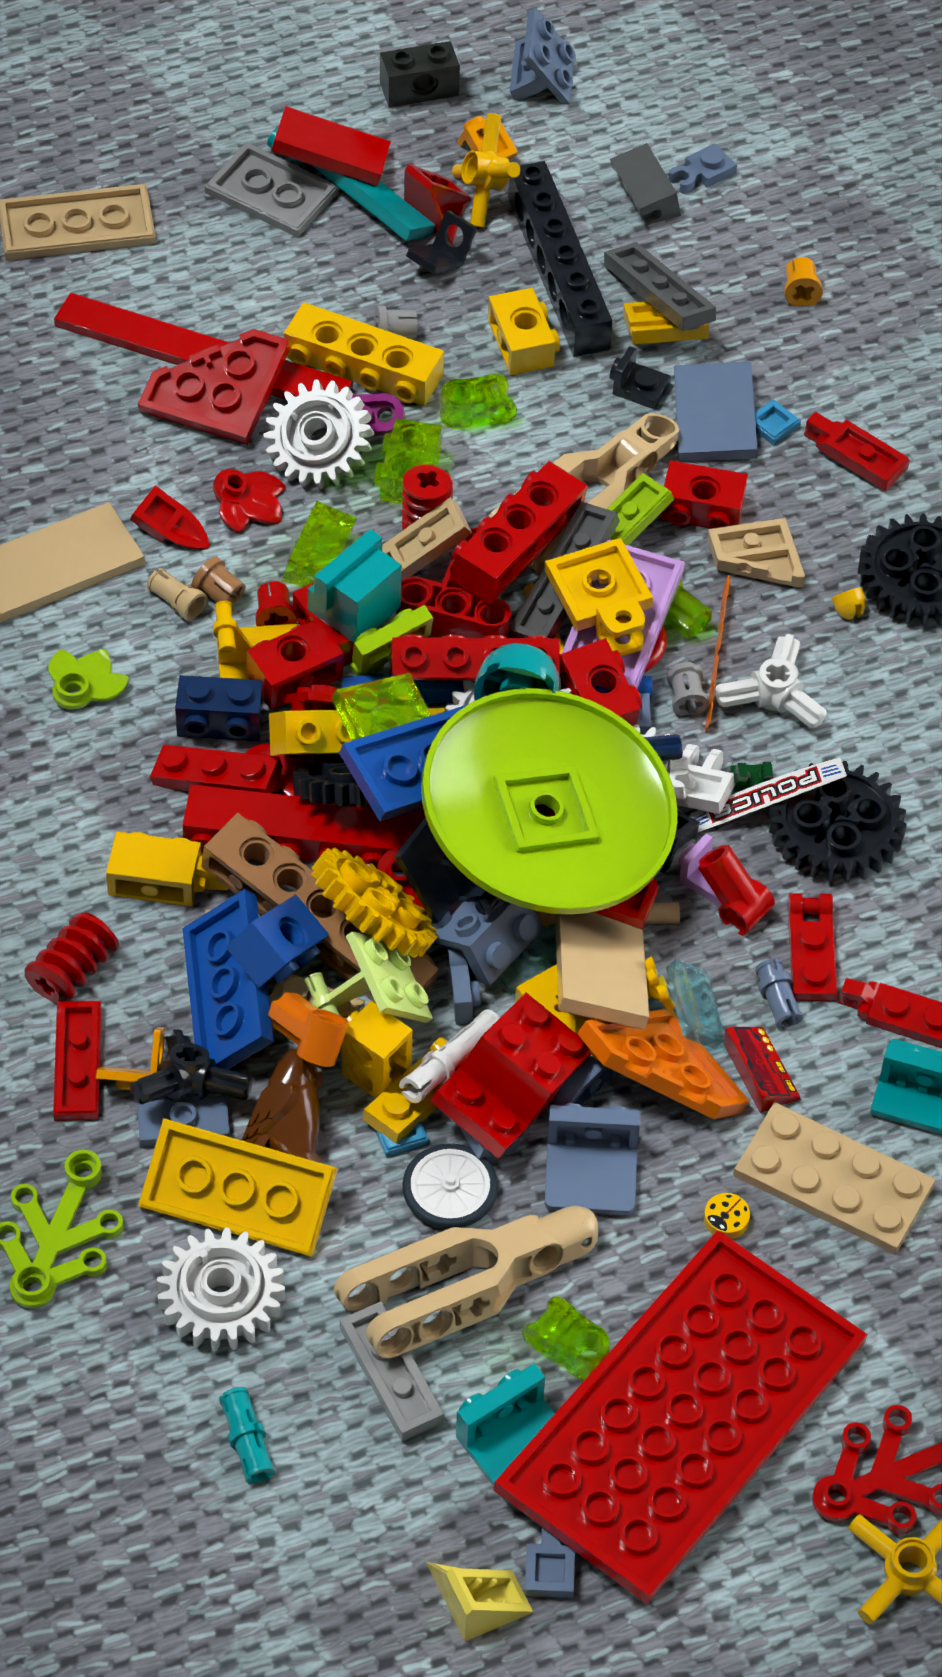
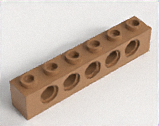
[201,813,439,1022]

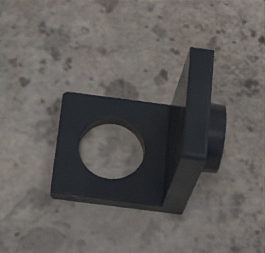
[406,210,477,274]

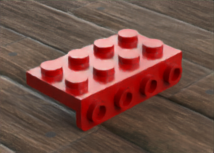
[389,634,560,681]

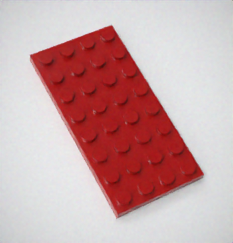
[493,1230,868,1604]

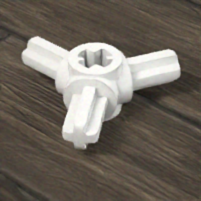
[716,634,827,728]

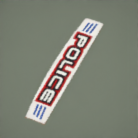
[690,757,847,833]

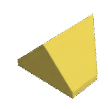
[426,1562,533,1642]

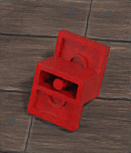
[430,992,591,1159]

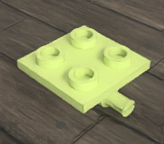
[304,931,433,1023]

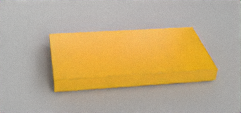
[138,1118,338,1256]

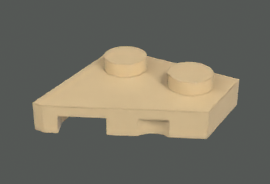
[707,518,805,587]

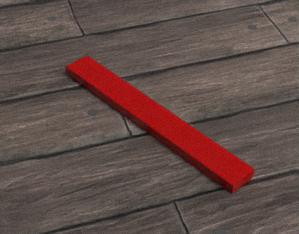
[54,292,353,400]

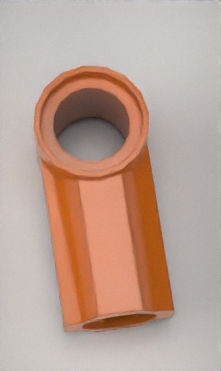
[268,992,349,1067]

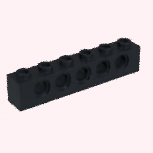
[508,161,613,357]

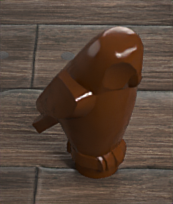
[242,1049,324,1164]

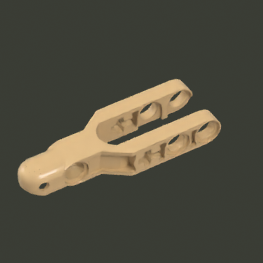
[489,413,679,574]
[334,1205,598,1359]

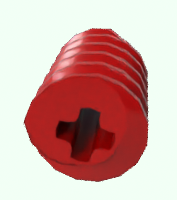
[402,464,453,530]
[24,912,120,1004]

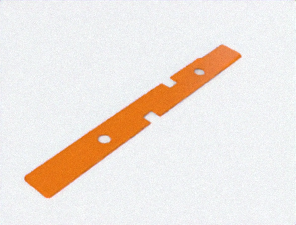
[705,575,731,733]

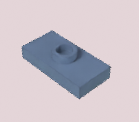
[137,1095,230,1148]

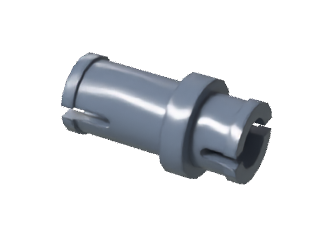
[755,958,803,1028]

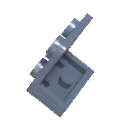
[425,896,544,985]
[544,1103,640,1216]

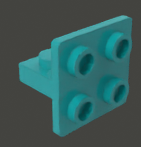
[870,1039,942,1134]

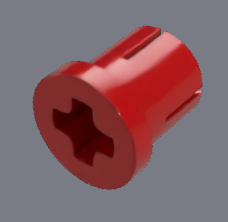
[255,581,297,626]

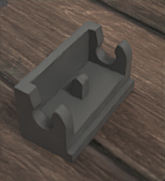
[610,143,681,225]

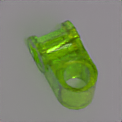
[439,374,517,429]
[521,1296,610,1381]

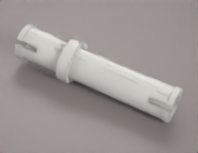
[399,1009,500,1103]

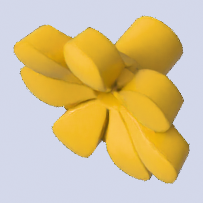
[644,956,677,1011]

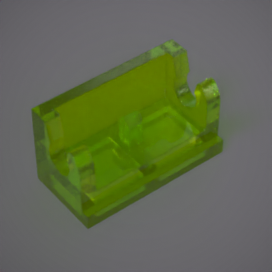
[282,501,357,587]

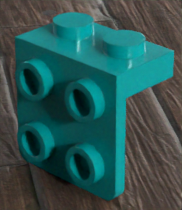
[456,1363,555,1505]

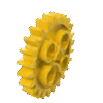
[311,848,437,958]

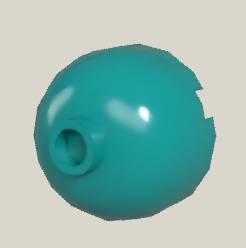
[474,643,559,700]

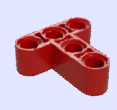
[396,527,511,638]

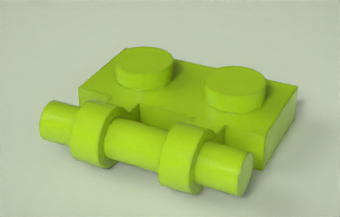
[349,605,433,676]

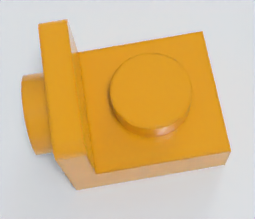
[457,116,518,160]

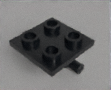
[394,817,504,923]

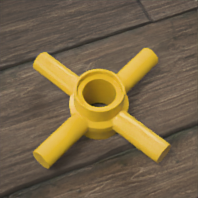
[452,113,520,228]
[848,1514,942,1624]

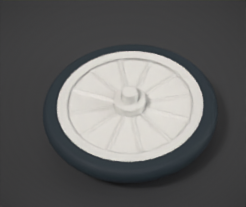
[402,1143,498,1229]

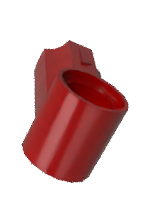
[698,845,775,936]

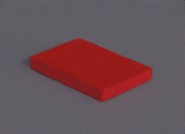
[271,106,391,186]

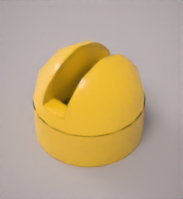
[831,587,867,620]

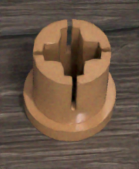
[191,556,246,605]

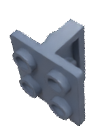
[510,8,576,104]

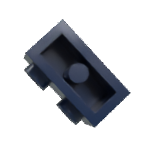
[175,675,264,742]

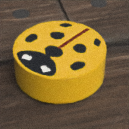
[704,1193,750,1239]

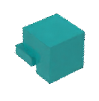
[308,529,402,642]

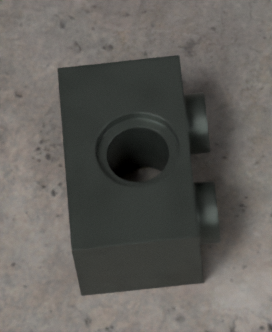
[380,41,460,108]

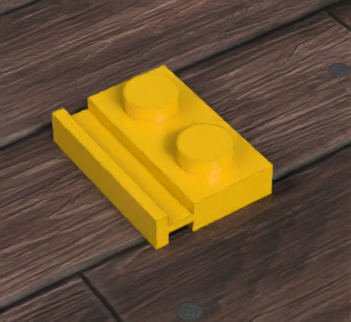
[623,301,709,345]

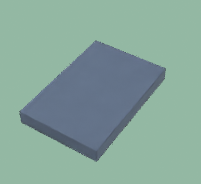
[674,362,757,462]

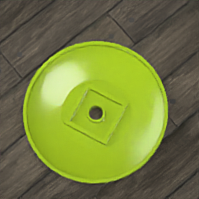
[421,688,677,914]

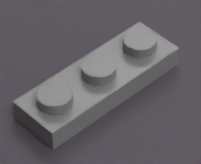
[340,1301,444,1441]

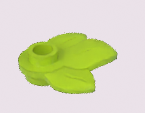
[48,648,129,710]

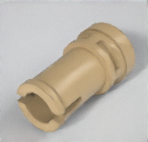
[147,568,208,622]

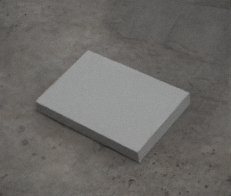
[205,142,339,238]

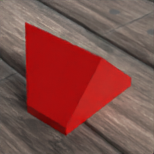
[404,164,472,244]

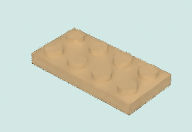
[733,1102,936,1255]

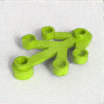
[0,1149,124,1308]

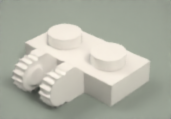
[676,744,735,814]

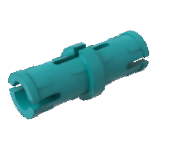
[219,1387,275,1485]

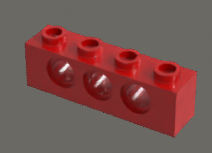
[450,461,588,605]

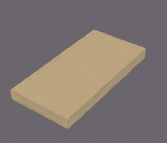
[0,184,156,261]
[0,502,145,623]
[555,912,649,1030]

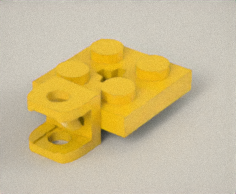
[545,538,653,657]

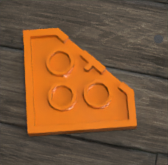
[577,1009,750,1119]

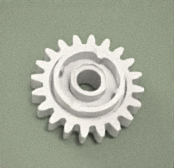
[264,380,374,489]
[157,1228,285,1351]

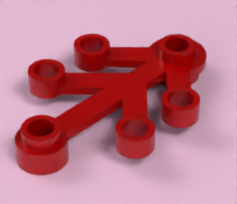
[812,1405,942,1535]

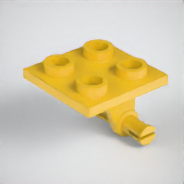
[213,601,297,679]

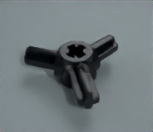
[130,1029,253,1105]

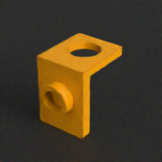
[96,1027,166,1090]

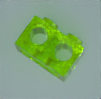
[374,418,442,504]

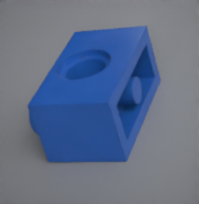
[226,894,329,988]

